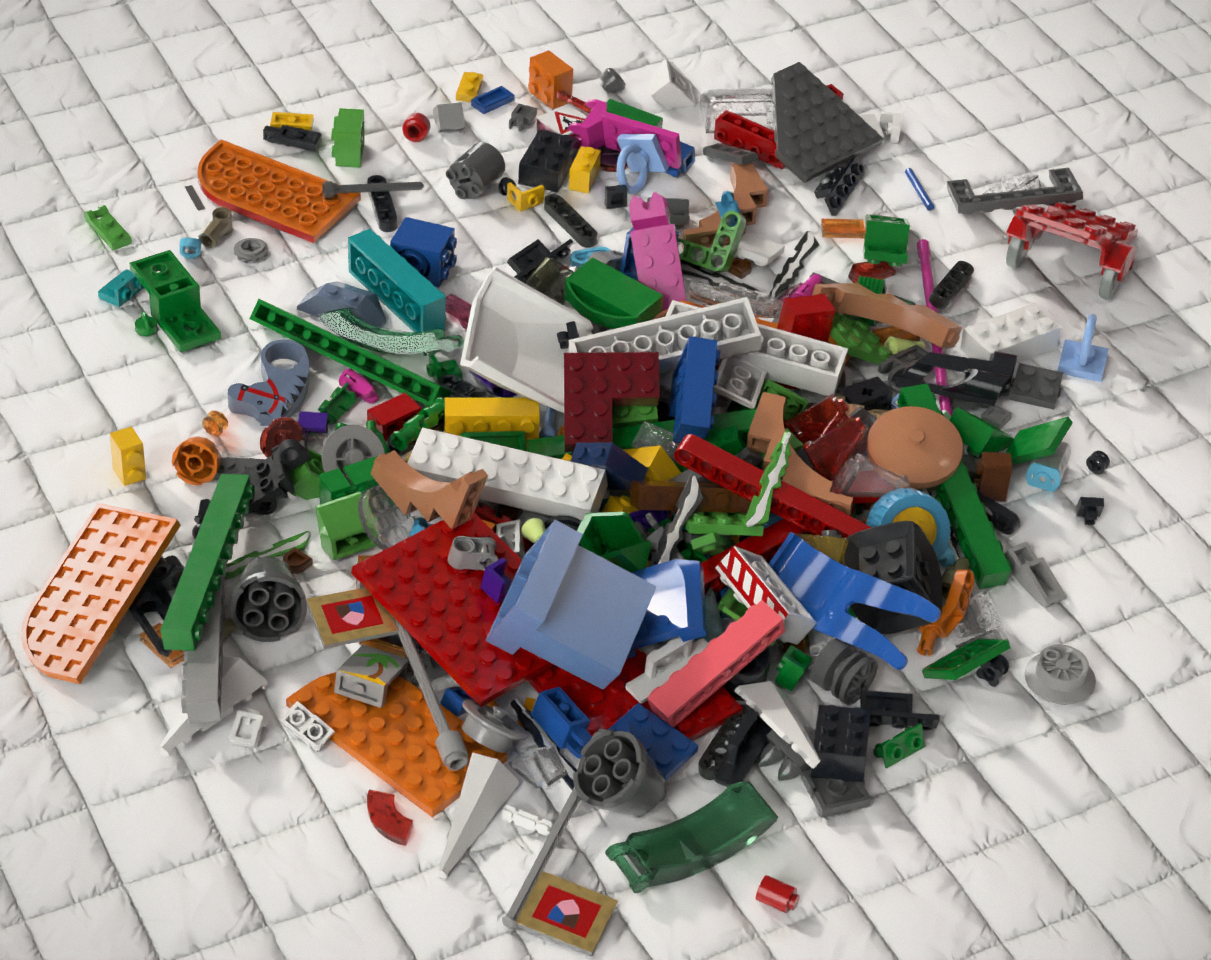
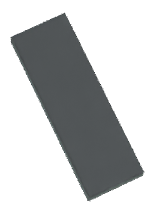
[703,143,758,165]

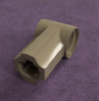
[198,207,233,248]

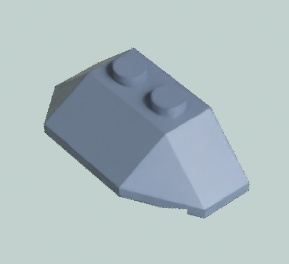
[297,281,386,335]

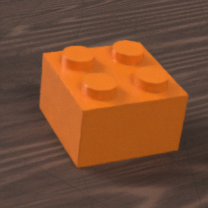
[528,50,573,110]

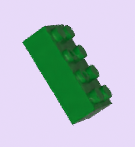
[564,257,663,329]

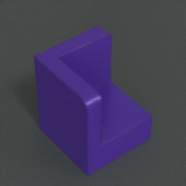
[297,411,328,443]
[480,558,512,604]

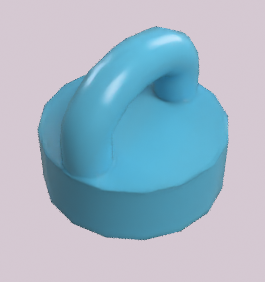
[179,238,202,259]
[938,544,955,568]

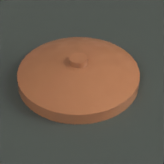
[867,406,963,489]

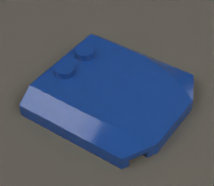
[626,559,707,659]

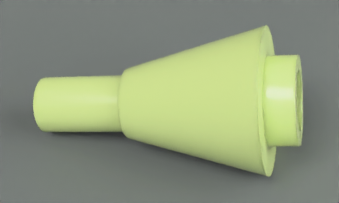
[884,336,925,356]
[521,518,545,544]

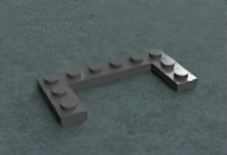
[947,167,1083,215]

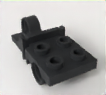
[240,439,310,517]

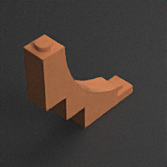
[681,162,768,250]
[812,283,962,348]
[747,392,853,516]
[371,450,488,529]

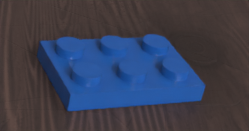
[608,703,699,782]

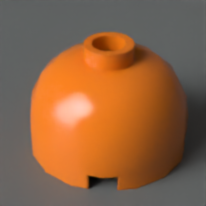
[172,436,221,486]

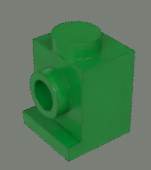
[775,645,813,692]

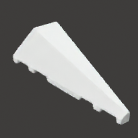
[734,681,821,769]

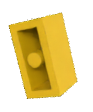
[569,146,601,194]
[109,426,146,486]

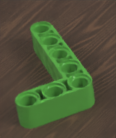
[632,210,746,273]

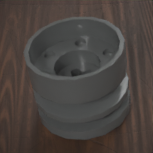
[810,638,878,705]

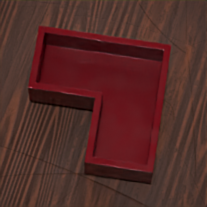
[564,352,660,452]

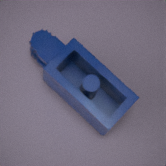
[531,687,592,759]

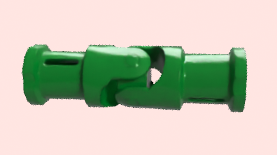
[390,397,445,451]

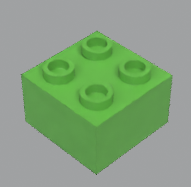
[331,108,365,168]

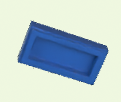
[471,85,515,114]

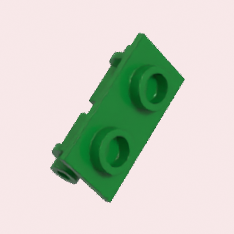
[318,382,357,425]
[873,724,926,769]

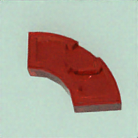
[367,789,413,846]

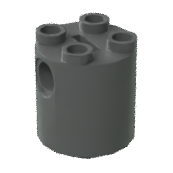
[445,142,505,199]

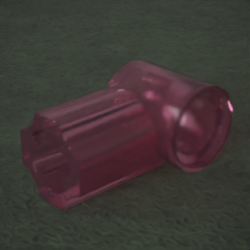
[445,293,472,330]

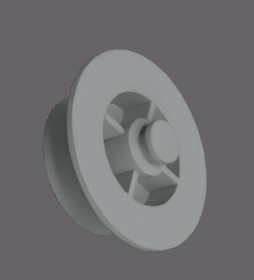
[321,425,385,486]
[1025,644,1096,705]
[462,700,528,753]

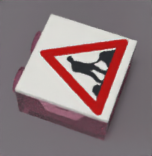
[537,103,587,138]

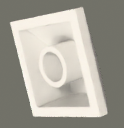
[650,59,696,107]

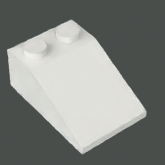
[713,356,767,409]

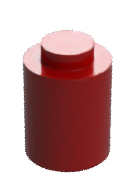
[755,875,800,913]

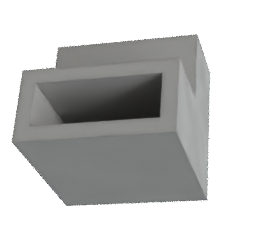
[433,102,465,132]

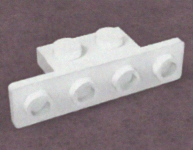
[625,637,708,703]

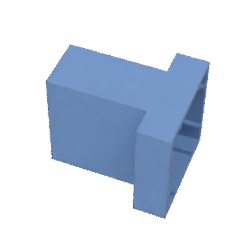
[485,520,657,690]

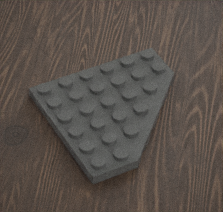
[771,61,884,183]

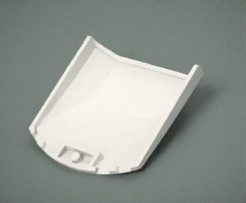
[460,267,593,413]

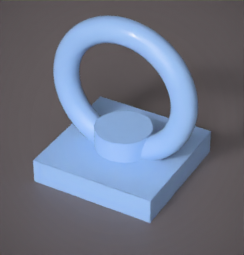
[617,134,669,194]
[1058,314,1109,382]

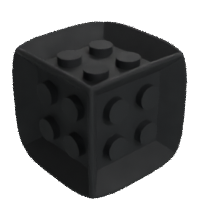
[843,521,942,635]

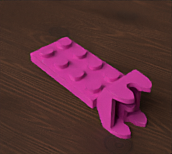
[568,99,682,169]
[629,192,687,311]

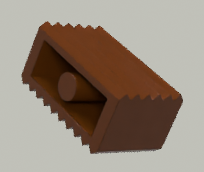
[972,451,1012,502]

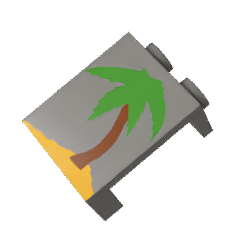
[334,645,409,708]

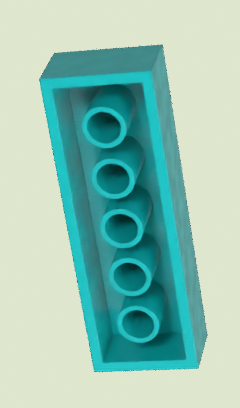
[348,228,447,341]

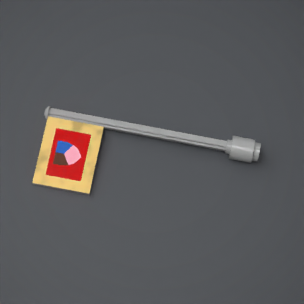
[306,587,468,771]
[502,729,618,956]

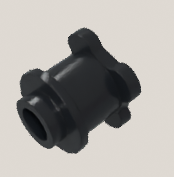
[976,654,1010,687]

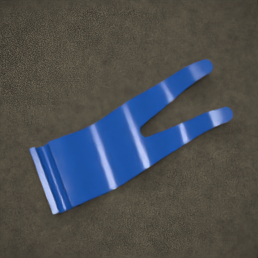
[769,532,941,670]

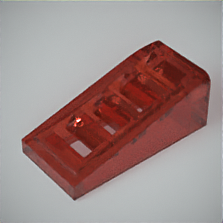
[848,261,896,283]

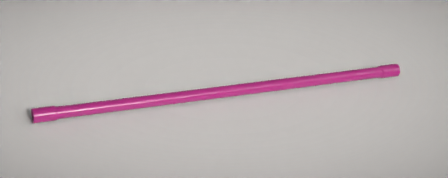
[917,239,953,416]

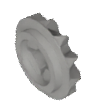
[234,238,269,263]

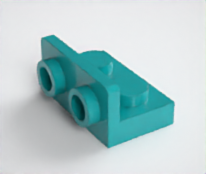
[98,269,144,307]

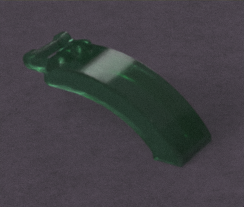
[318,307,464,356]
[605,781,778,894]

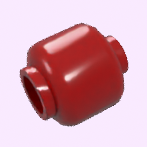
[402,113,431,142]

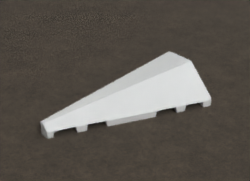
[159,656,269,757]
[437,753,519,879]

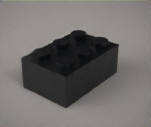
[518,129,578,193]
[811,705,871,782]

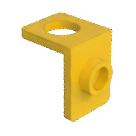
[507,182,545,212]

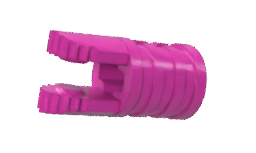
[790,274,822,298]
[339,368,379,404]

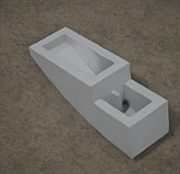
[1004,542,1067,607]

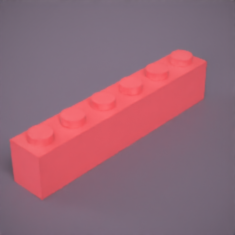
[647,600,785,728]

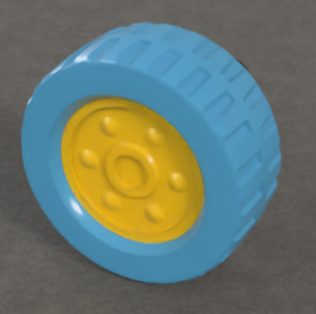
[866,488,950,559]

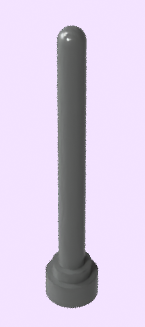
[322,181,424,198]

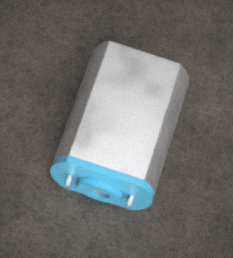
[1026,441,1071,492]

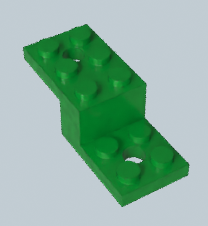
[862,214,910,267]
[129,250,221,353]

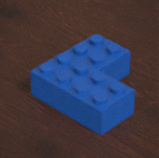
[668,336,720,443]

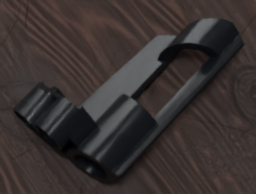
[894,351,1017,406]
[128,555,185,657]

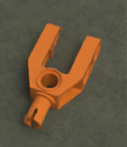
[917,569,974,656]

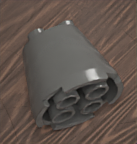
[230,557,307,642]
[573,730,667,818]

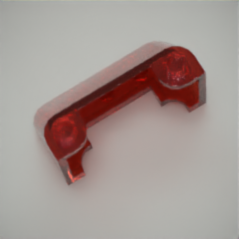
[784,394,866,481]

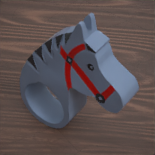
[228,339,309,427]

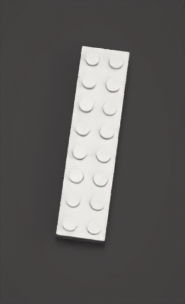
[569,297,761,374]
[665,300,848,397]
[407,428,608,521]

